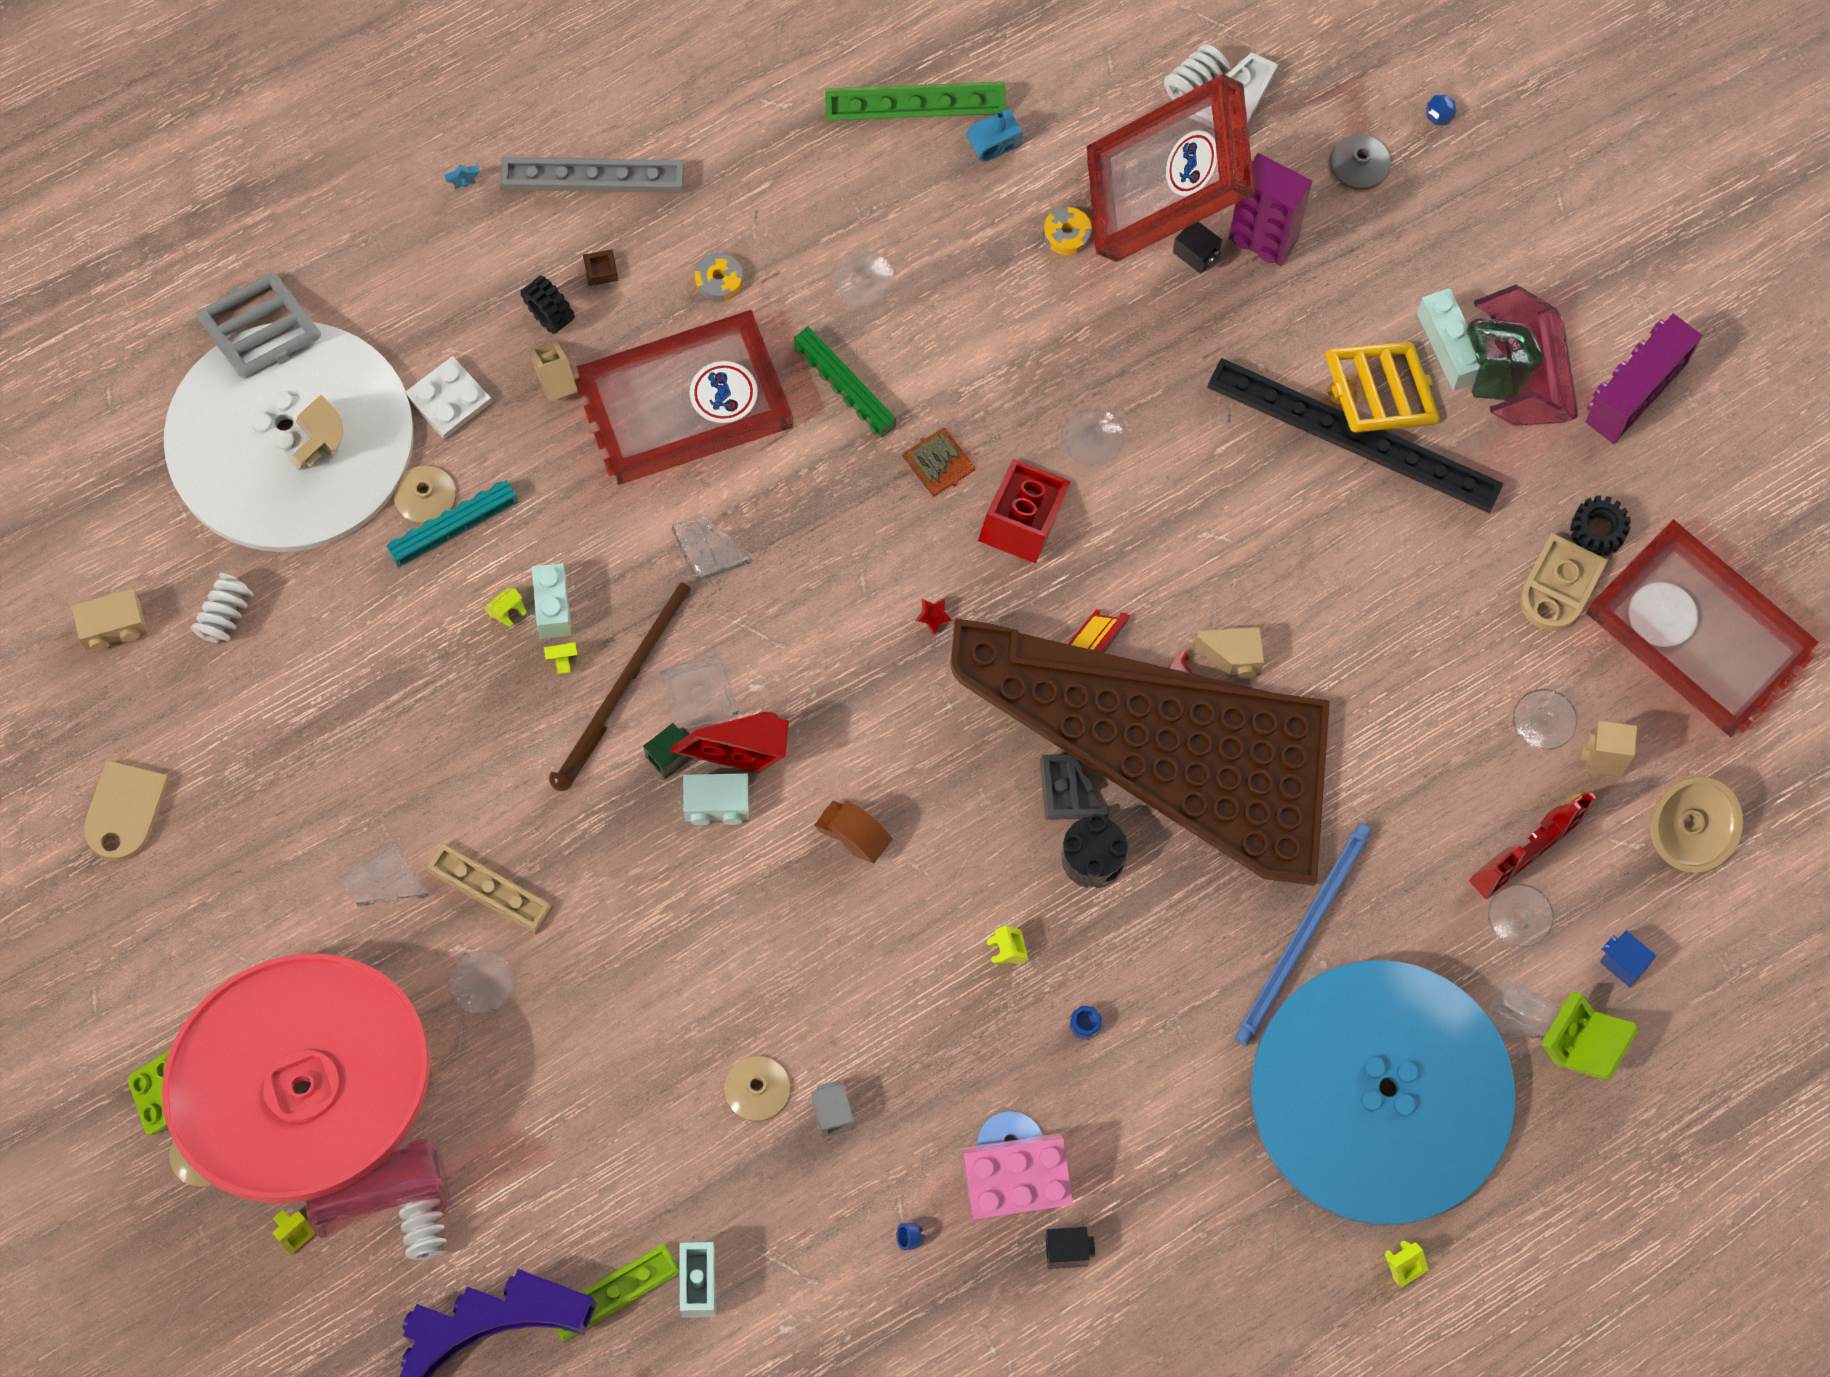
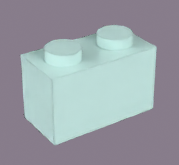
[532,563,572,639]
[683,773,749,825]
[680,1242,716,1318]

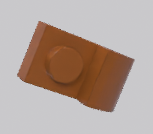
[814,800,893,864]

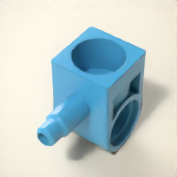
[966,109,1022,162]

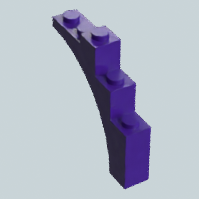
[399,1269,597,1377]

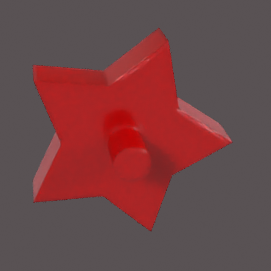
[915,598,951,634]

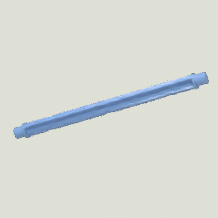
[1234,824,1372,1046]

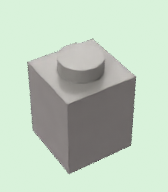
[812,1082,854,1137]

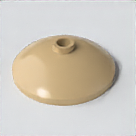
[1650,776,1743,873]

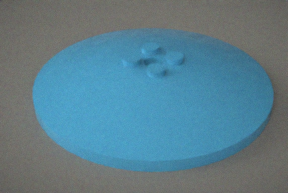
[1250,960,1515,1226]

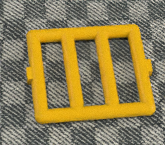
[1325,341,1440,433]

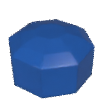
[1426,95,1456,125]
[1070,1005,1102,1040]

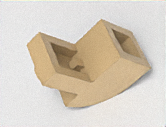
[291,395,343,470]

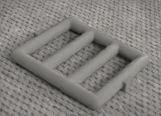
[196,273,321,378]

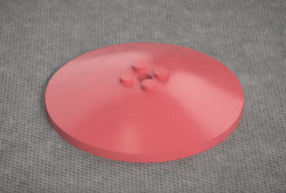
[162,953,430,1203]

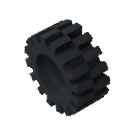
[520,275,575,334]
[1570,495,1631,556]

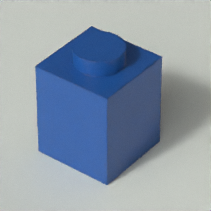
[1600,930,1657,987]

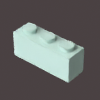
[1417,288,1487,391]

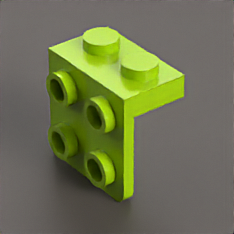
[1540,991,1638,1080]
[128,1050,170,1135]

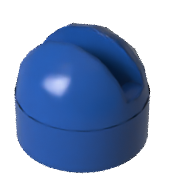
[896,1223,925,1250]

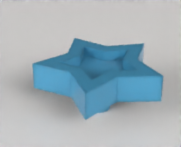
[444,164,480,189]

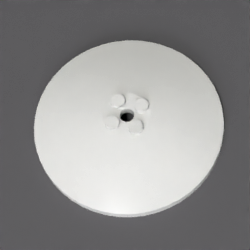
[164,322,414,552]

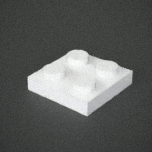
[406,356,492,440]

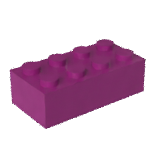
[1228,153,1312,266]
[1585,313,1703,444]

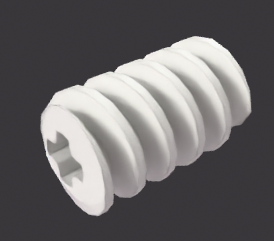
[1164,44,1230,108]
[190,573,254,644]
[397,1185,448,1260]

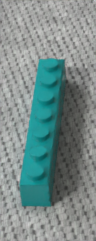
[386,480,518,568]

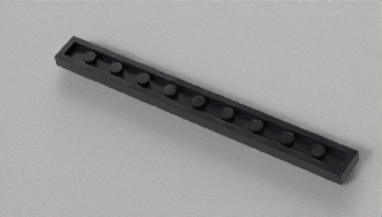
[1207,358,1504,514]

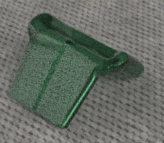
[1466,318,1543,401]

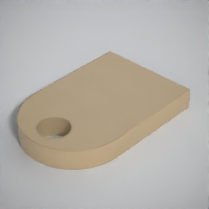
[1520,532,1608,631]
[84,760,170,862]

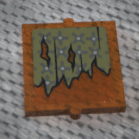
[902,427,975,497]

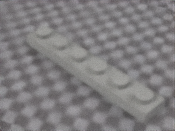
[501,157,684,193]

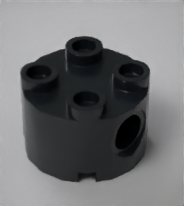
[1061,814,1128,888]

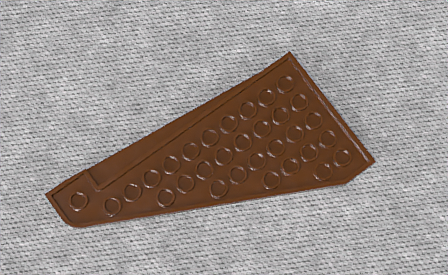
[950,619,1330,886]

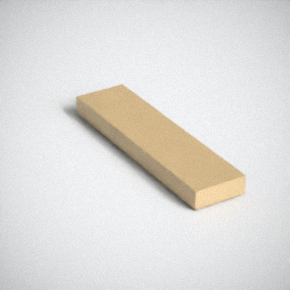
[425,842,553,935]

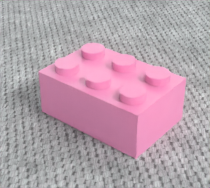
[961,1133,1073,1220]

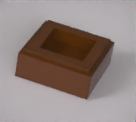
[583,249,619,286]

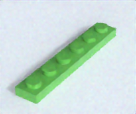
[825,81,1005,121]

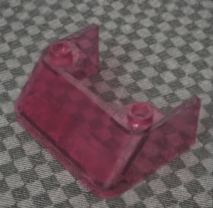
[1474,284,1578,426]
[305,1139,452,1239]

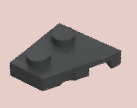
[1040,754,1109,820]

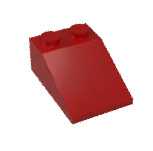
[978,459,1071,564]
[671,712,789,773]

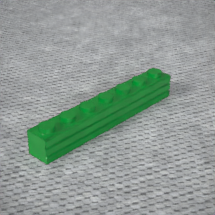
[793,326,896,438]

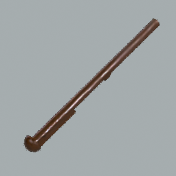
[549,582,691,791]

